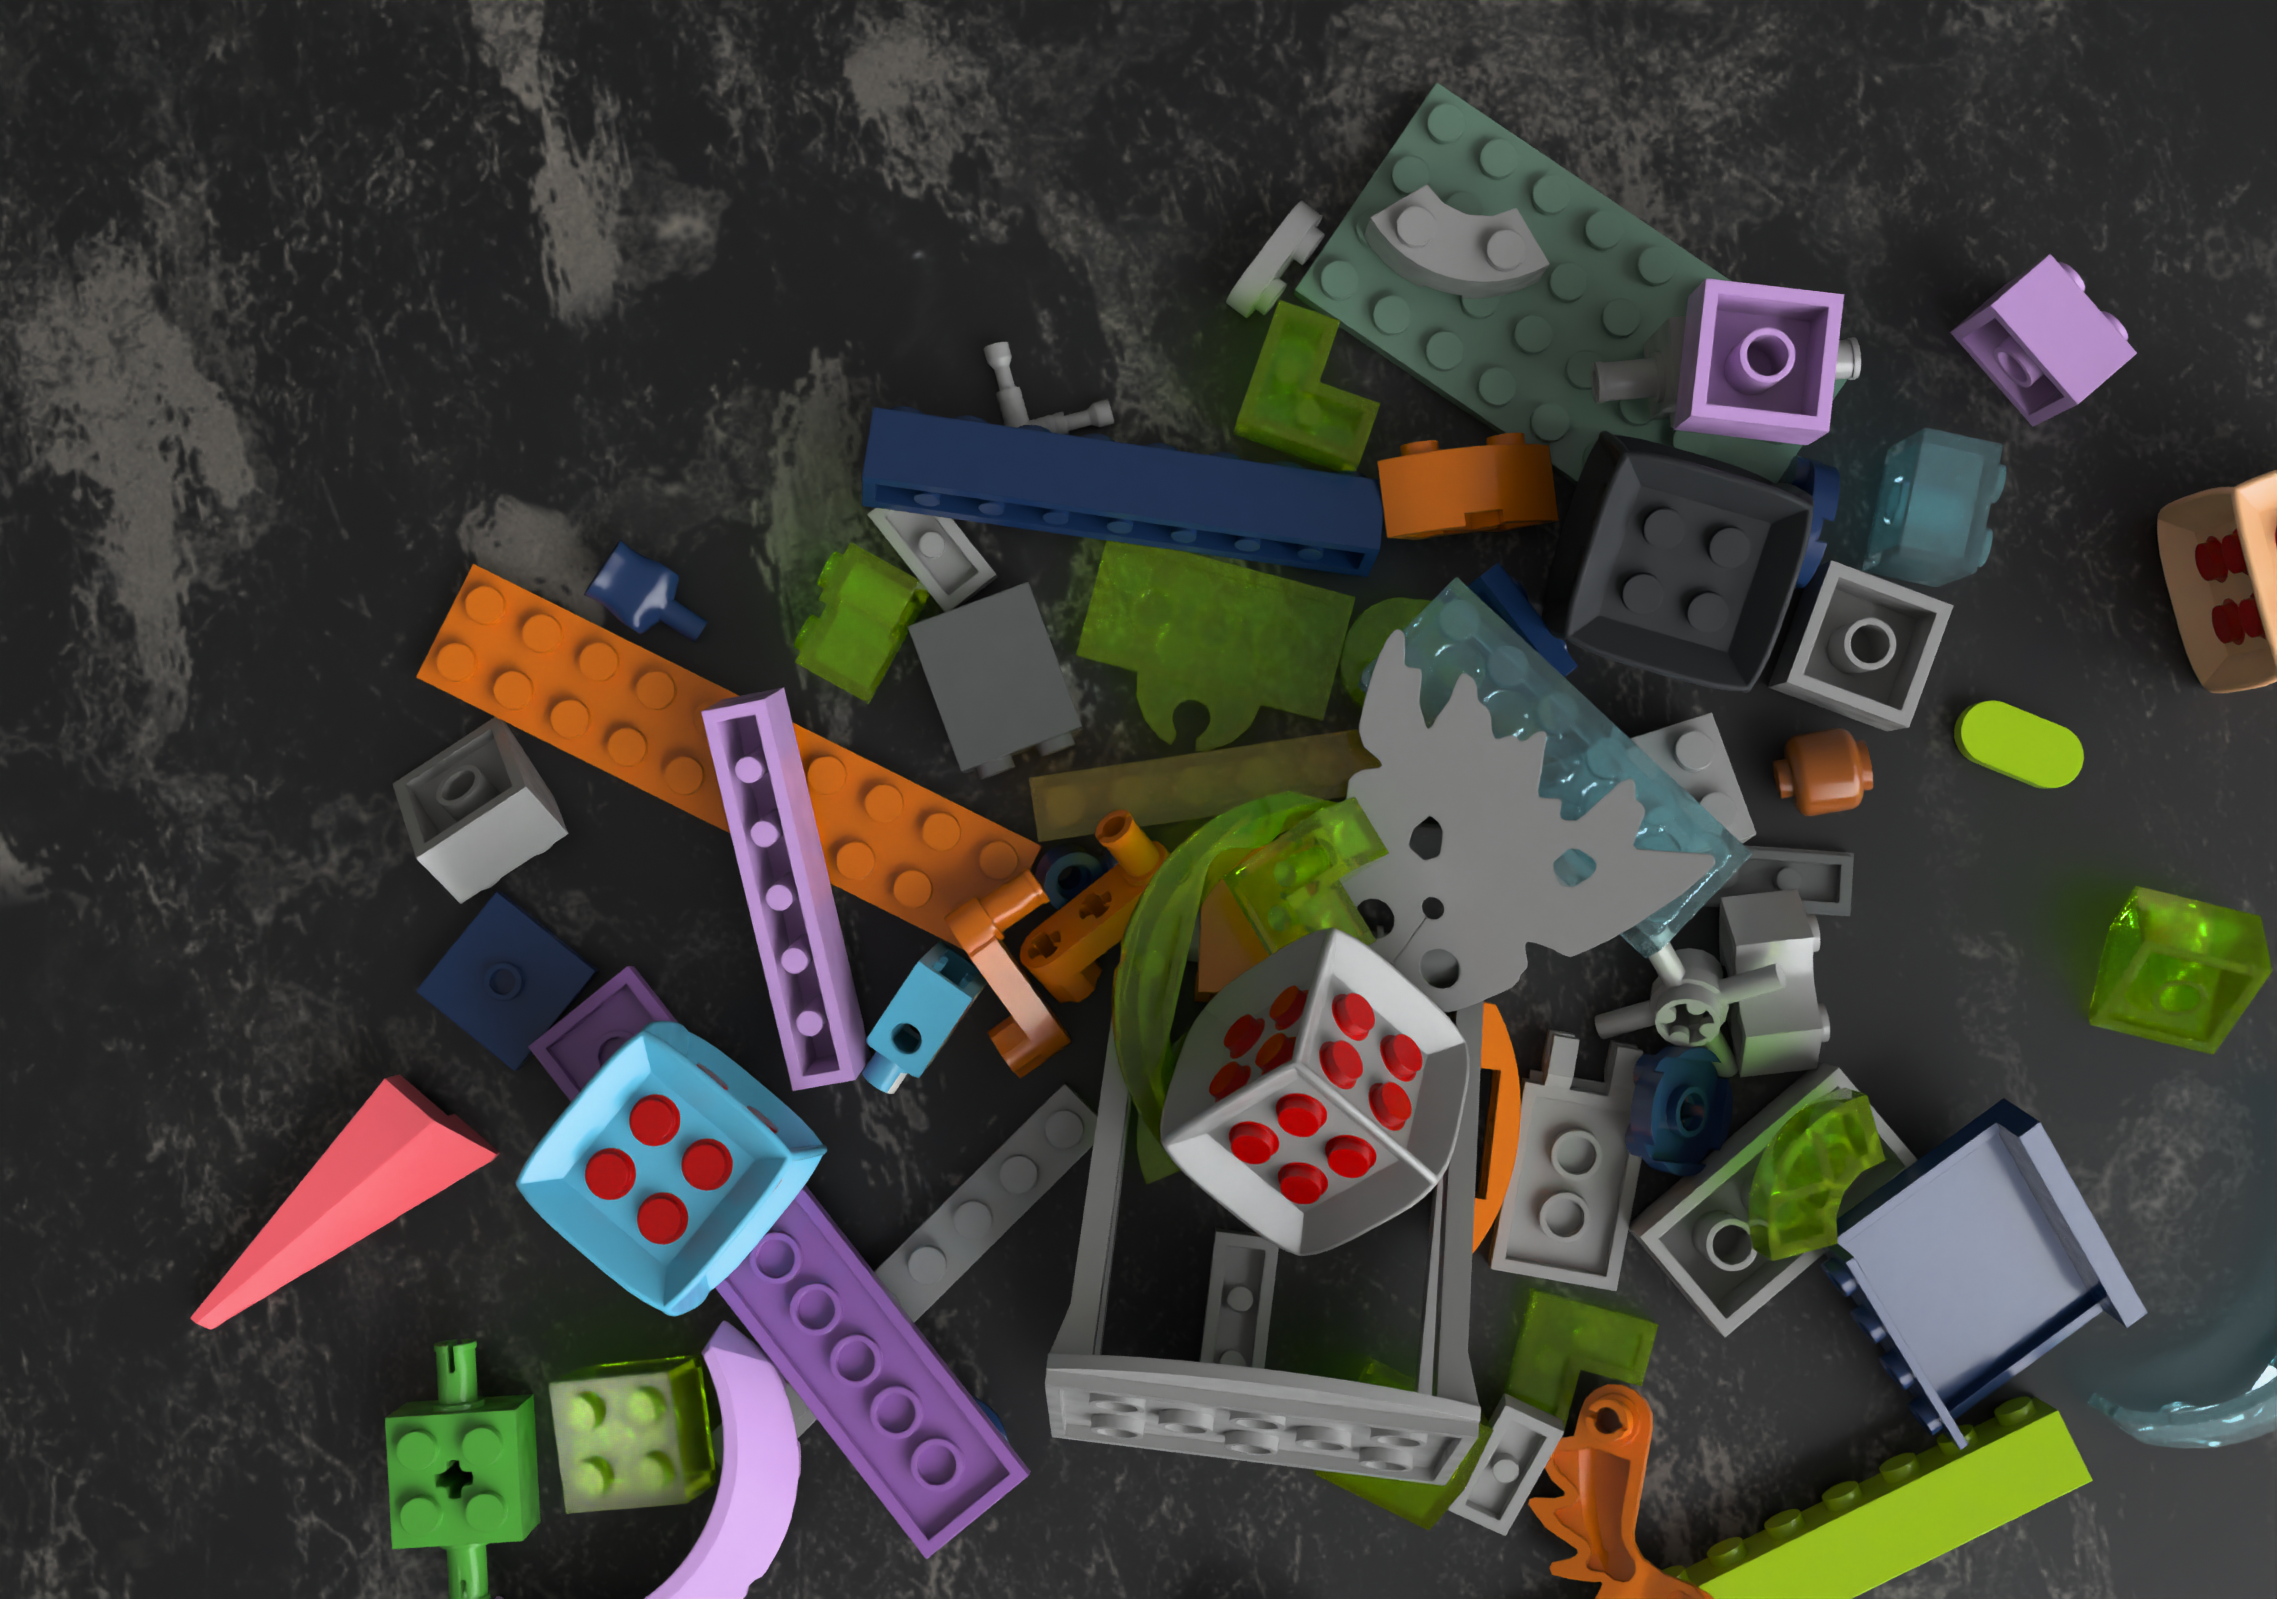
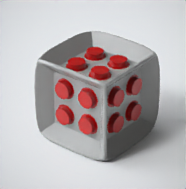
[1160,927,1469,1256]

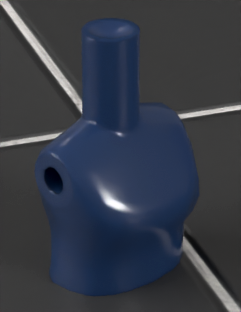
[584,540,708,642]

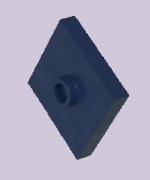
[416,891,599,1071]

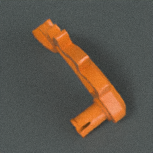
[1528,1384,1715,1599]

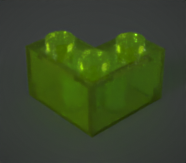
[1234,300,1380,471]
[794,542,930,704]
[1222,796,1389,956]

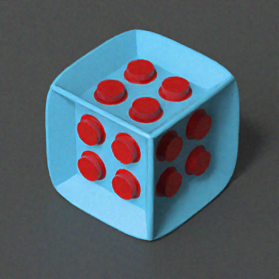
[515,1021,827,1316]

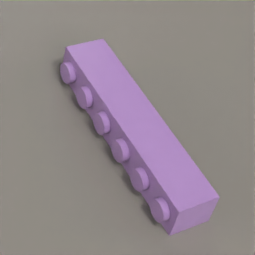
[701,687,871,1091]

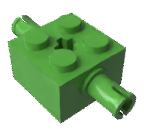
[385,1338,541,1599]

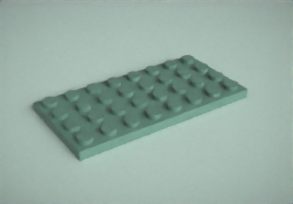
[1293,83,1847,487]

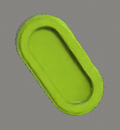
[1954,700,2084,789]

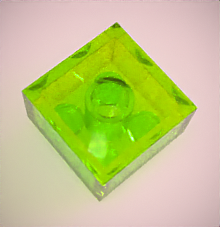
[548,1355,717,1514]

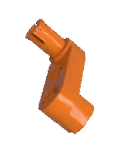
[1020,810,1184,1003]
[944,866,1073,1079]

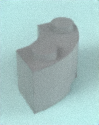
[1364,185,1550,299]
[1719,889,1830,1077]

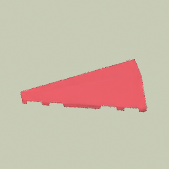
[190,1074,500,1330]

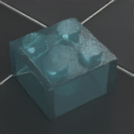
[1862,428,2006,587]

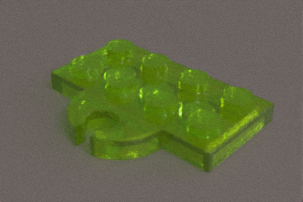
[1076,540,1355,752]

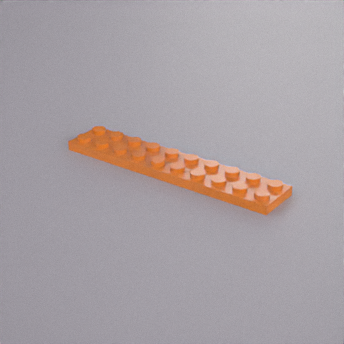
[416,564,1043,950]

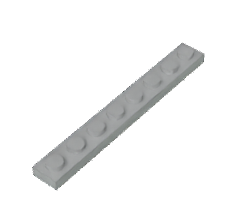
[700,1082,1098,1467]

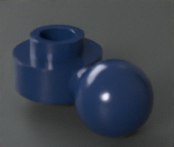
[1035,843,1118,910]

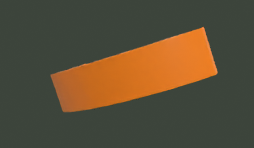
[1472,1001,1521,1254]

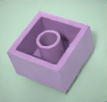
[1950,254,2137,427]
[1674,278,1844,445]

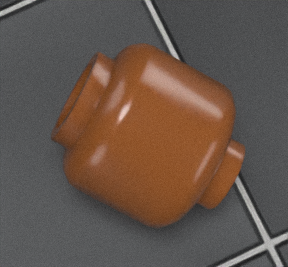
[1773,728,1873,816]

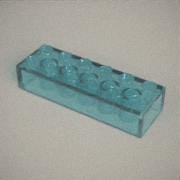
[1358,577,1753,959]

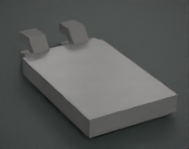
[1488,1029,1643,1291]

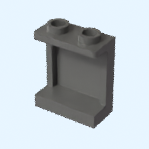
[907,582,1083,780]

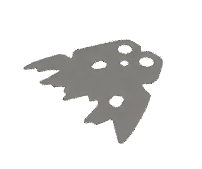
[1332,629,1715,1012]

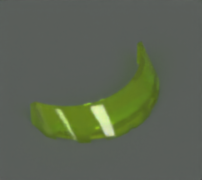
[1112,791,1349,1154]

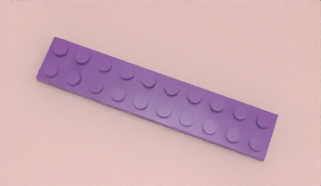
[528,966,1031,1559]

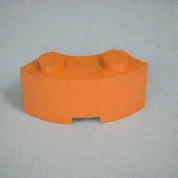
[1377,433,1559,540]

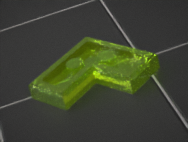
[1503,1288,1658,1430]

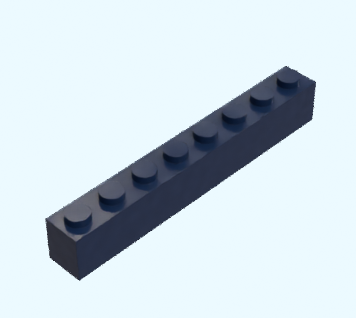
[862,406,1383,577]

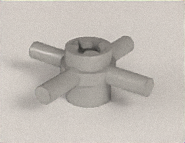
[1595,923,1786,1078]

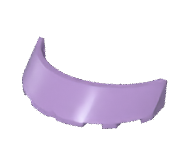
[495,1321,801,1599]

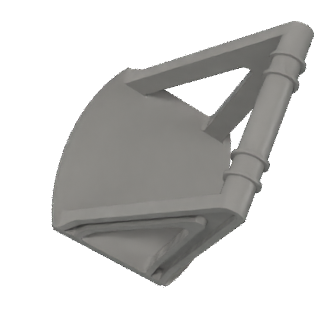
[1045,903,1484,1486]

